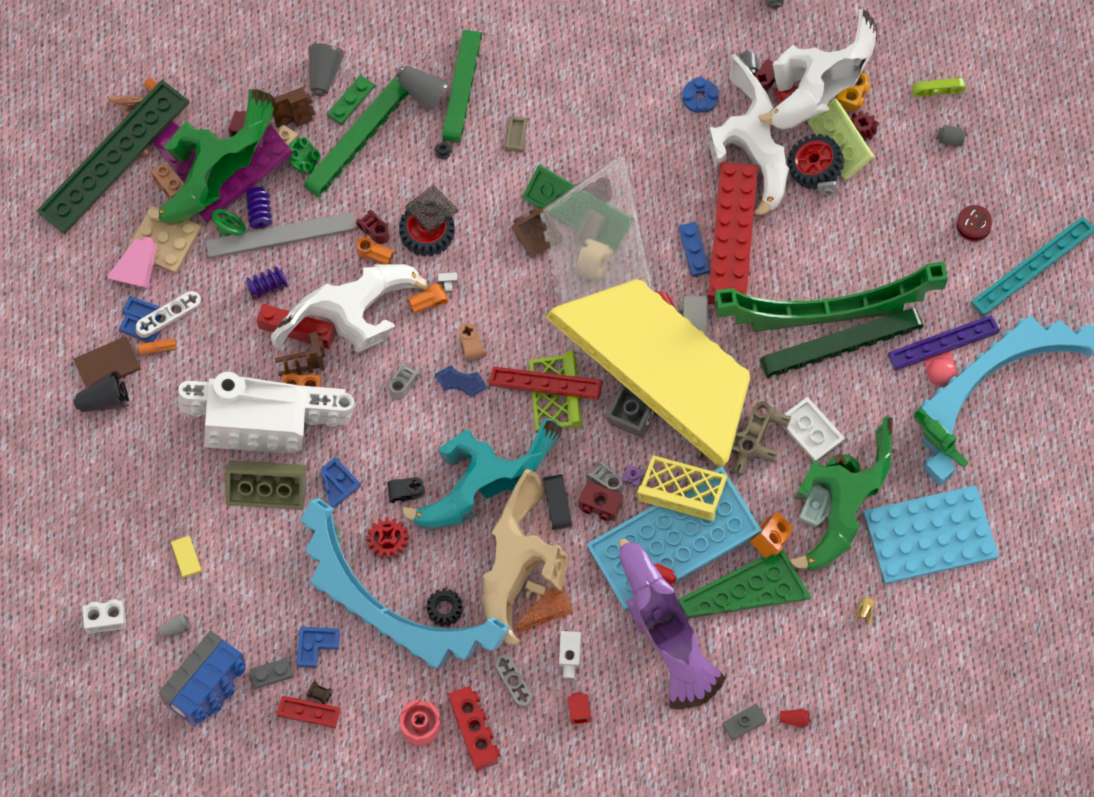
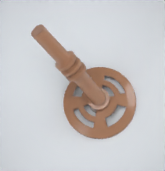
[108,96,149,158]

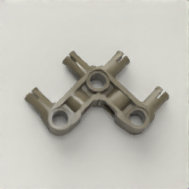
[695,401,791,476]

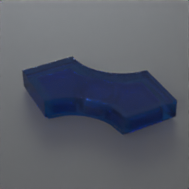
[435,365,487,398]

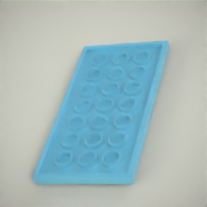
[586,466,762,611]

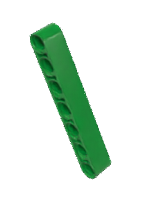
[442,30,482,143]

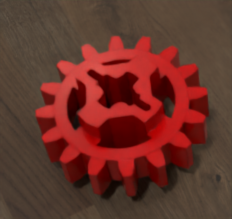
[366,517,409,560]

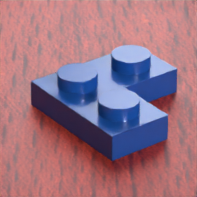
[296,627,340,668]

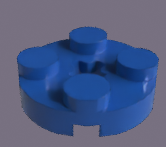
[682,77,719,113]

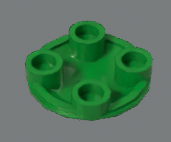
[288,137,321,174]

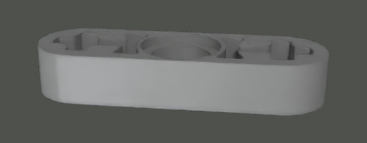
[495,655,532,708]

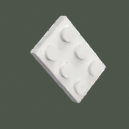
[781,397,845,462]

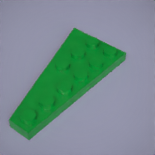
[678,549,811,618]

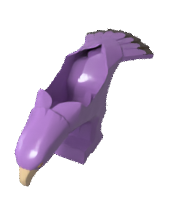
[618,538,726,710]

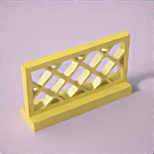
[637,455,727,521]

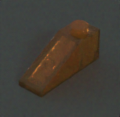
[515,586,573,633]

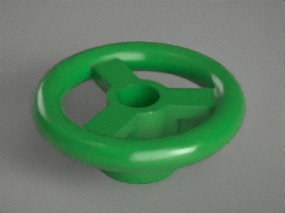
[212,209,246,236]

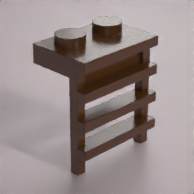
[275,332,326,376]

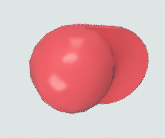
[925,352,956,386]

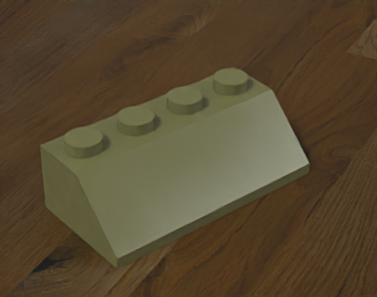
[226,460,307,510]

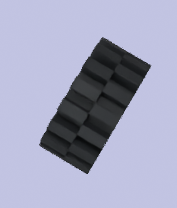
[426,588,463,626]

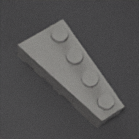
[679,296,707,337]

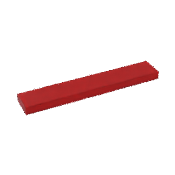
[489,366,603,400]

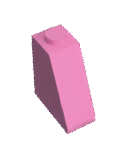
[108,237,158,288]

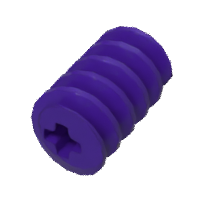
[246,187,272,229]
[246,266,288,299]

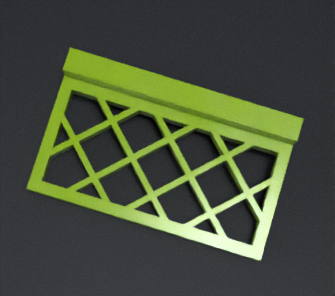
[529,351,583,431]

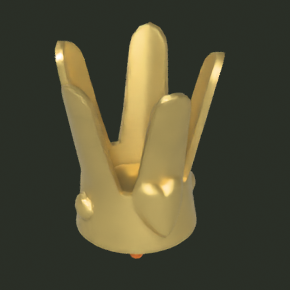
[852,596,876,626]

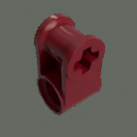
[754,59,776,92]
[356,210,390,244]

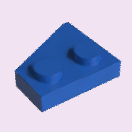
[321,457,361,508]

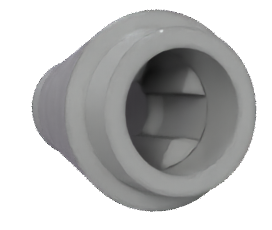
[159,614,191,638]

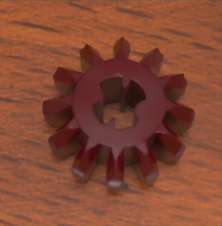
[850,111,878,142]

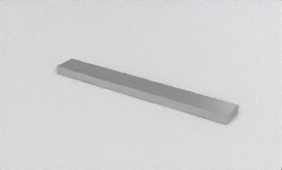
[206,212,356,259]

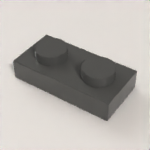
[249,657,293,689]

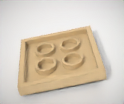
[126,205,202,274]

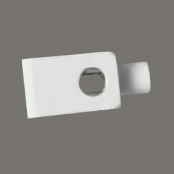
[559,631,581,679]

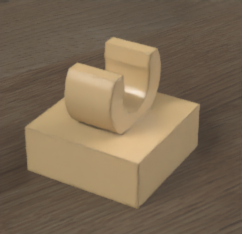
[525,579,549,602]

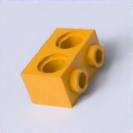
[836,73,871,113]

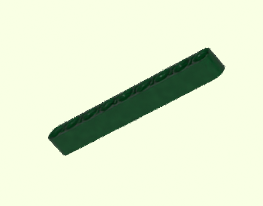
[759,308,924,379]

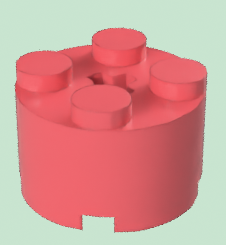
[400,700,441,746]

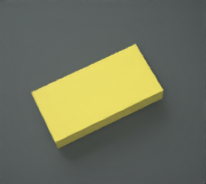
[171,535,202,578]

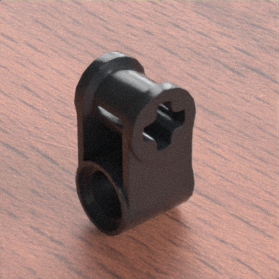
[387,477,425,503]

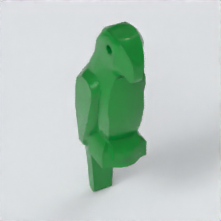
[914,407,968,468]

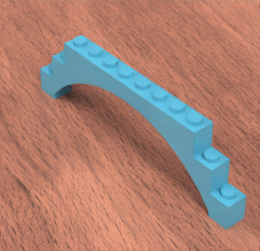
[920,315,1094,487]
[300,498,510,668]

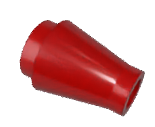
[779,708,809,728]

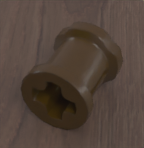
[307,681,333,704]

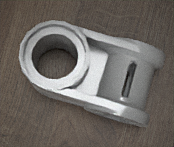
[389,363,421,400]
[586,461,623,494]

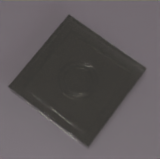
[405,184,458,234]

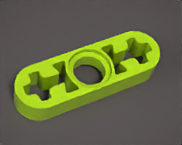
[912,78,966,97]

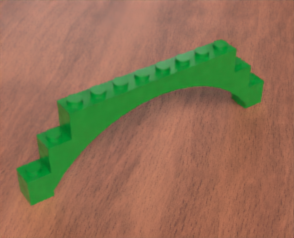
[714,262,948,332]

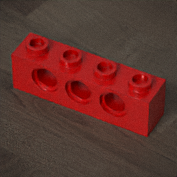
[448,685,500,772]

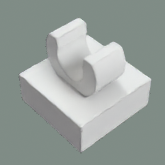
[438,272,458,291]

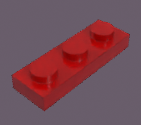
[277,696,341,729]

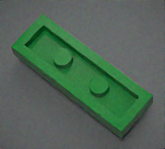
[327,75,375,126]

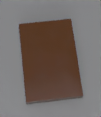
[73,336,141,388]

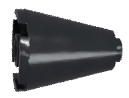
[73,371,129,412]

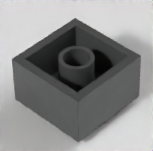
[606,384,656,438]

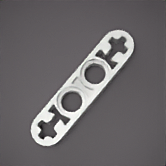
[136,291,201,338]

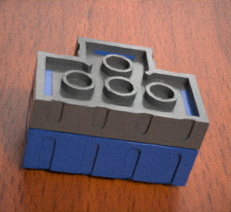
[158,630,246,727]

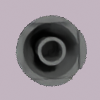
[308,43,345,96]
[395,65,448,113]

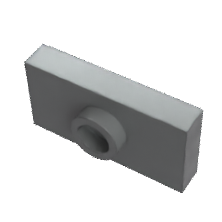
[722,703,767,741]

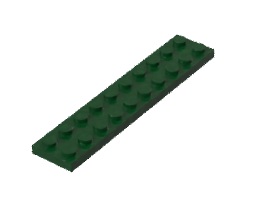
[36,80,190,235]

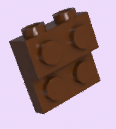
[273,87,316,127]
[511,207,563,258]

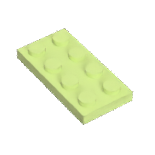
[807,99,874,180]

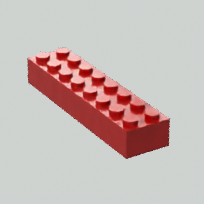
[707,162,758,305]

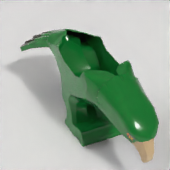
[147,88,277,225]
[790,416,893,571]

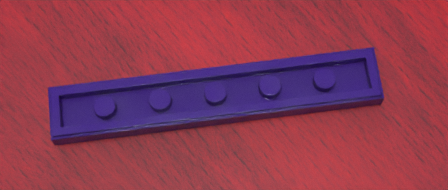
[887,315,1000,371]

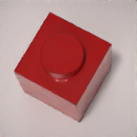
[568,692,591,725]

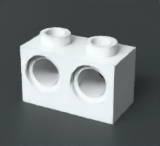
[82,599,127,634]

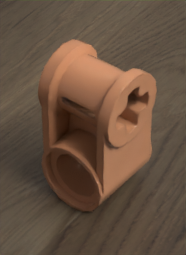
[459,323,485,362]

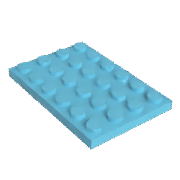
[863,485,999,584]

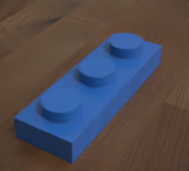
[678,222,710,277]

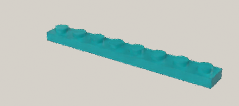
[971,216,1094,317]

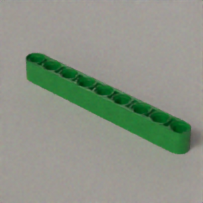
[304,76,409,198]

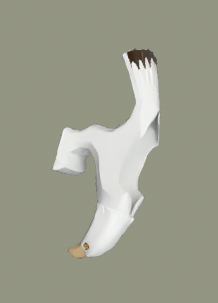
[758,9,878,129]
[708,53,789,216]
[271,264,428,353]

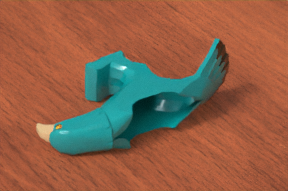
[403,418,563,530]

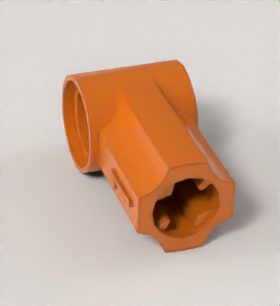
[357,237,394,264]
[408,283,449,314]

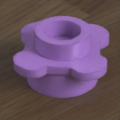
[622,465,645,486]

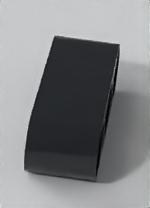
[543,474,572,530]

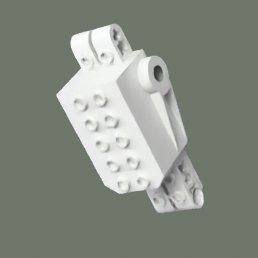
[178,372,354,453]

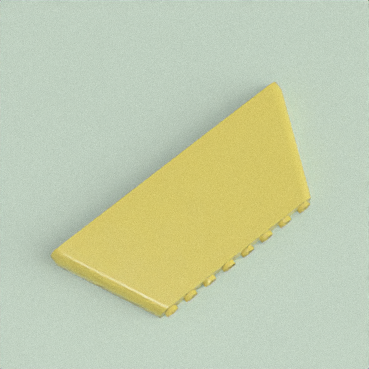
[546,279,750,467]

